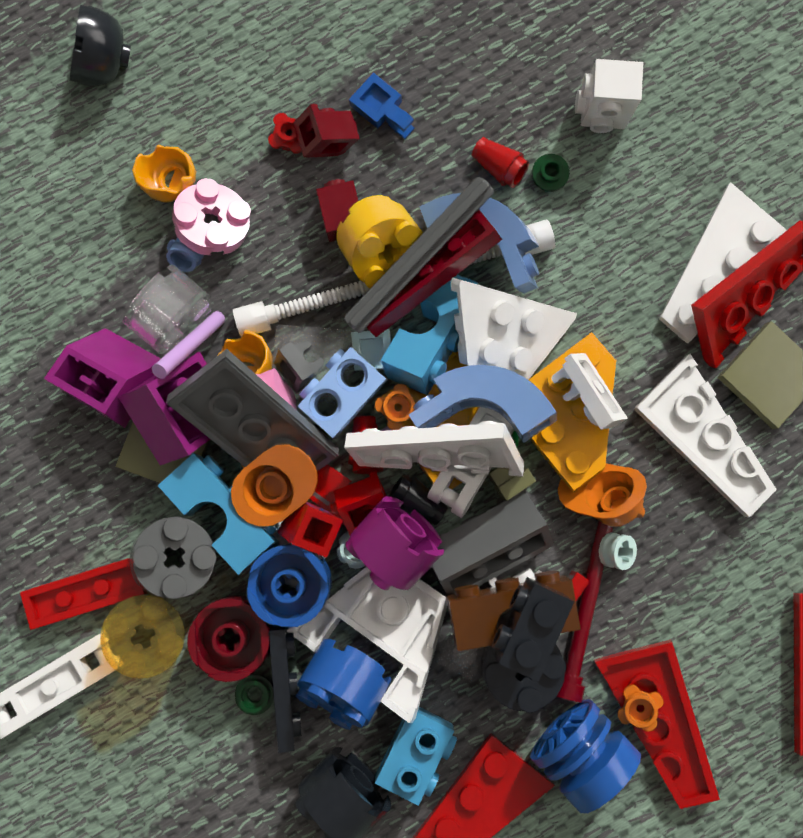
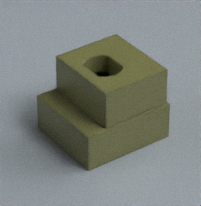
[487,467,536,501]

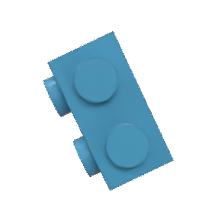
[375,707,457,806]

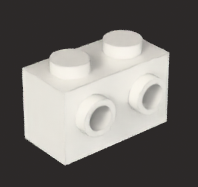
[575,59,643,133]

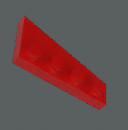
[691,220,803,369]
[594,639,720,809]
[412,733,555,838]

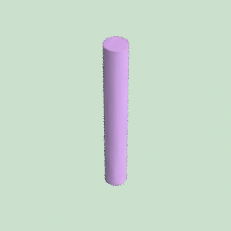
[152,311,225,379]

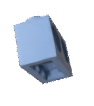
[298,347,388,438]

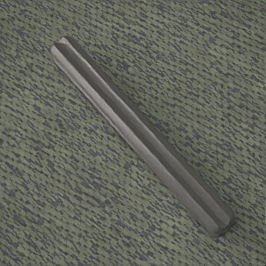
[344,177,494,333]

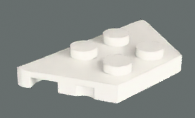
[451,278,577,380]

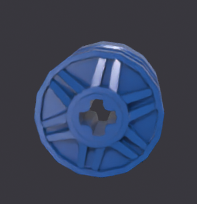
[530,699,641,813]

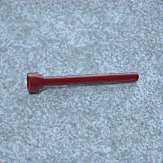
[557,521,613,703]

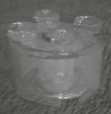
[123,264,213,354]

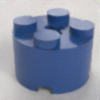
[247,543,332,627]
[296,639,392,730]

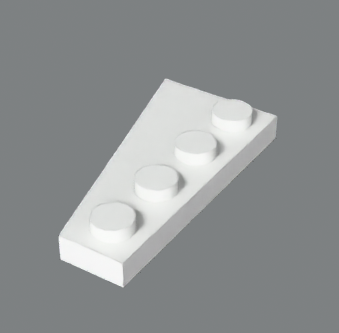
[659,182,787,343]
[634,354,777,517]
[344,421,524,476]

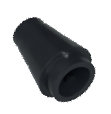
[389,474,448,525]

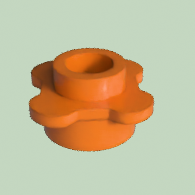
[375,384,417,430]
[617,685,663,732]

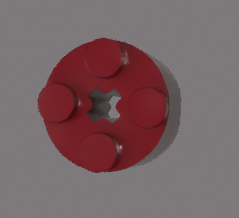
[187,595,272,682]

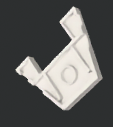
[287,567,448,723]

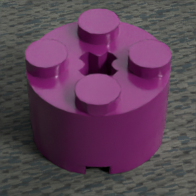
[345,496,444,591]

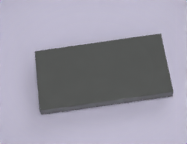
[166,349,339,471]

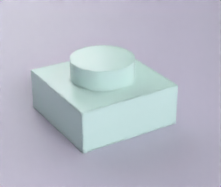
[351,329,391,371]

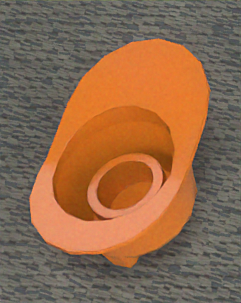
[231,444,318,527]
[558,463,647,527]

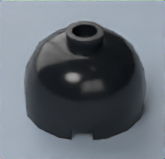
[70,5,131,86]

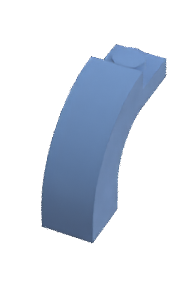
[419,193,539,294]
[409,365,557,443]

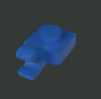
[349,73,415,139]

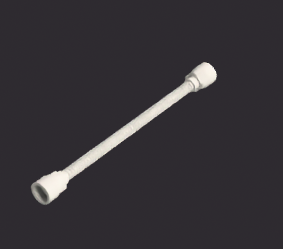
[233,219,555,337]

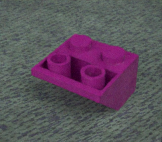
[44,328,161,428]

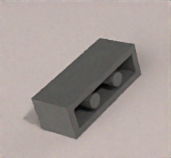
[432,491,554,596]

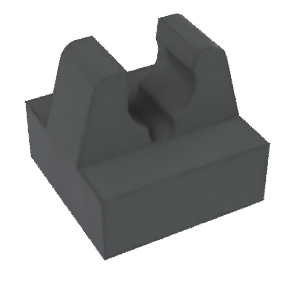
[273,341,324,394]

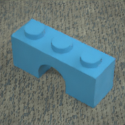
[380,275,478,396]
[158,453,278,575]

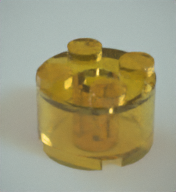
[100,595,185,679]

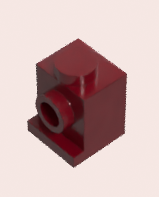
[293,104,360,158]

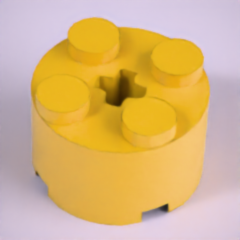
[337,195,423,288]

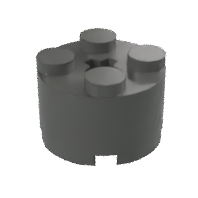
[130,516,216,599]

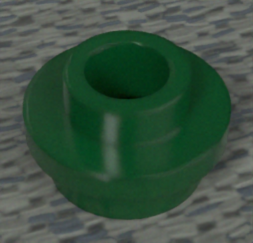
[532,154,570,192]
[235,674,274,715]

